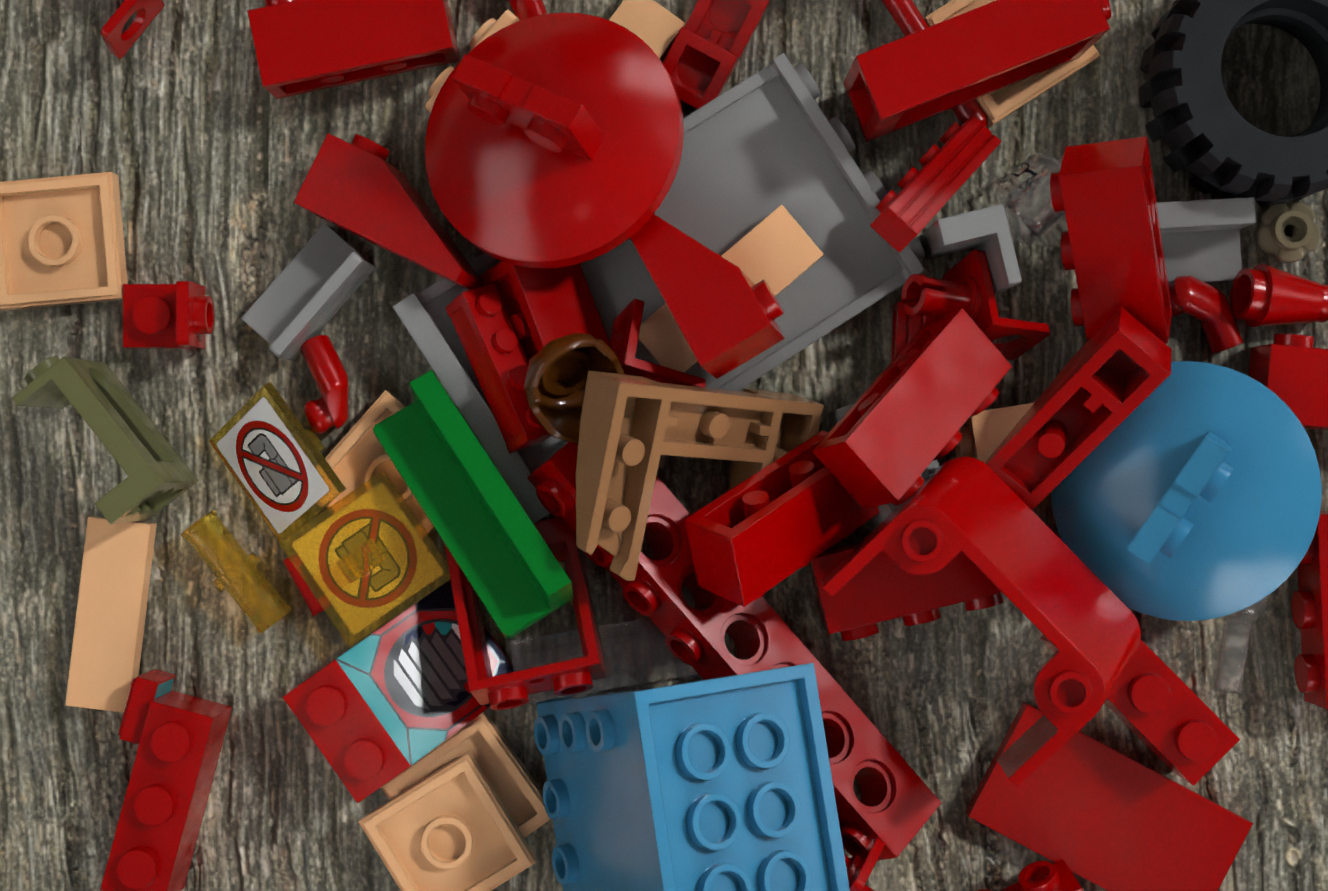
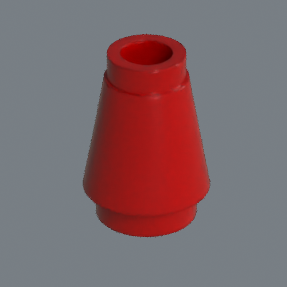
[1230,264,1328,327]

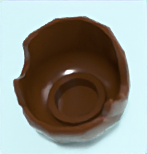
[524,332,626,444]

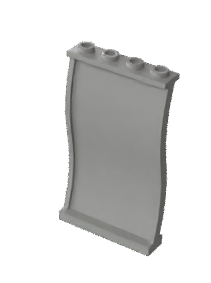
[393,53,925,524]

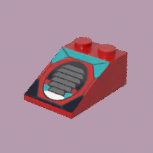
[283,579,517,804]

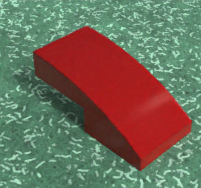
[663,0,771,109]

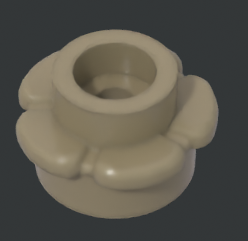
[1256,201,1321,263]

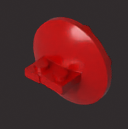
[425,12,684,268]

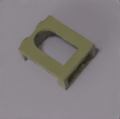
[12,356,199,524]

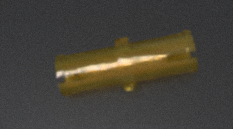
[181,510,293,635]

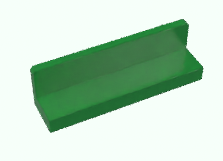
[373,370,574,638]

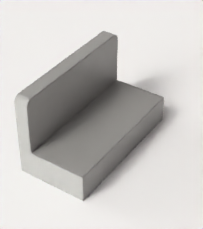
[1157,197,1256,283]
[920,204,1022,295]
[241,223,376,361]

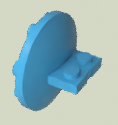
[1051,361,1322,621]

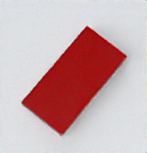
[965,701,1253,891]

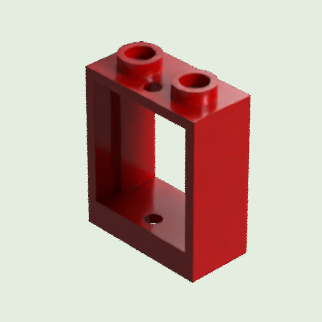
[445,517,607,710]

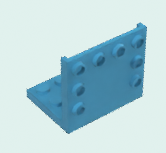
[534,663,850,891]

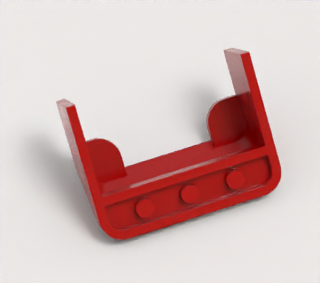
[822,457,1141,788]

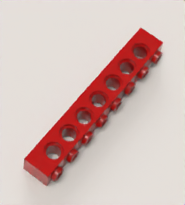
[527,441,942,861]

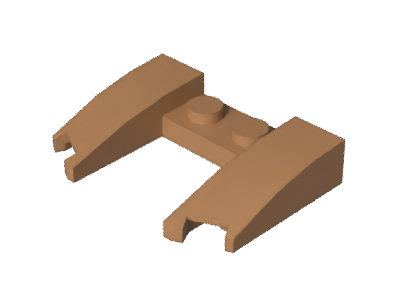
[576,371,824,581]

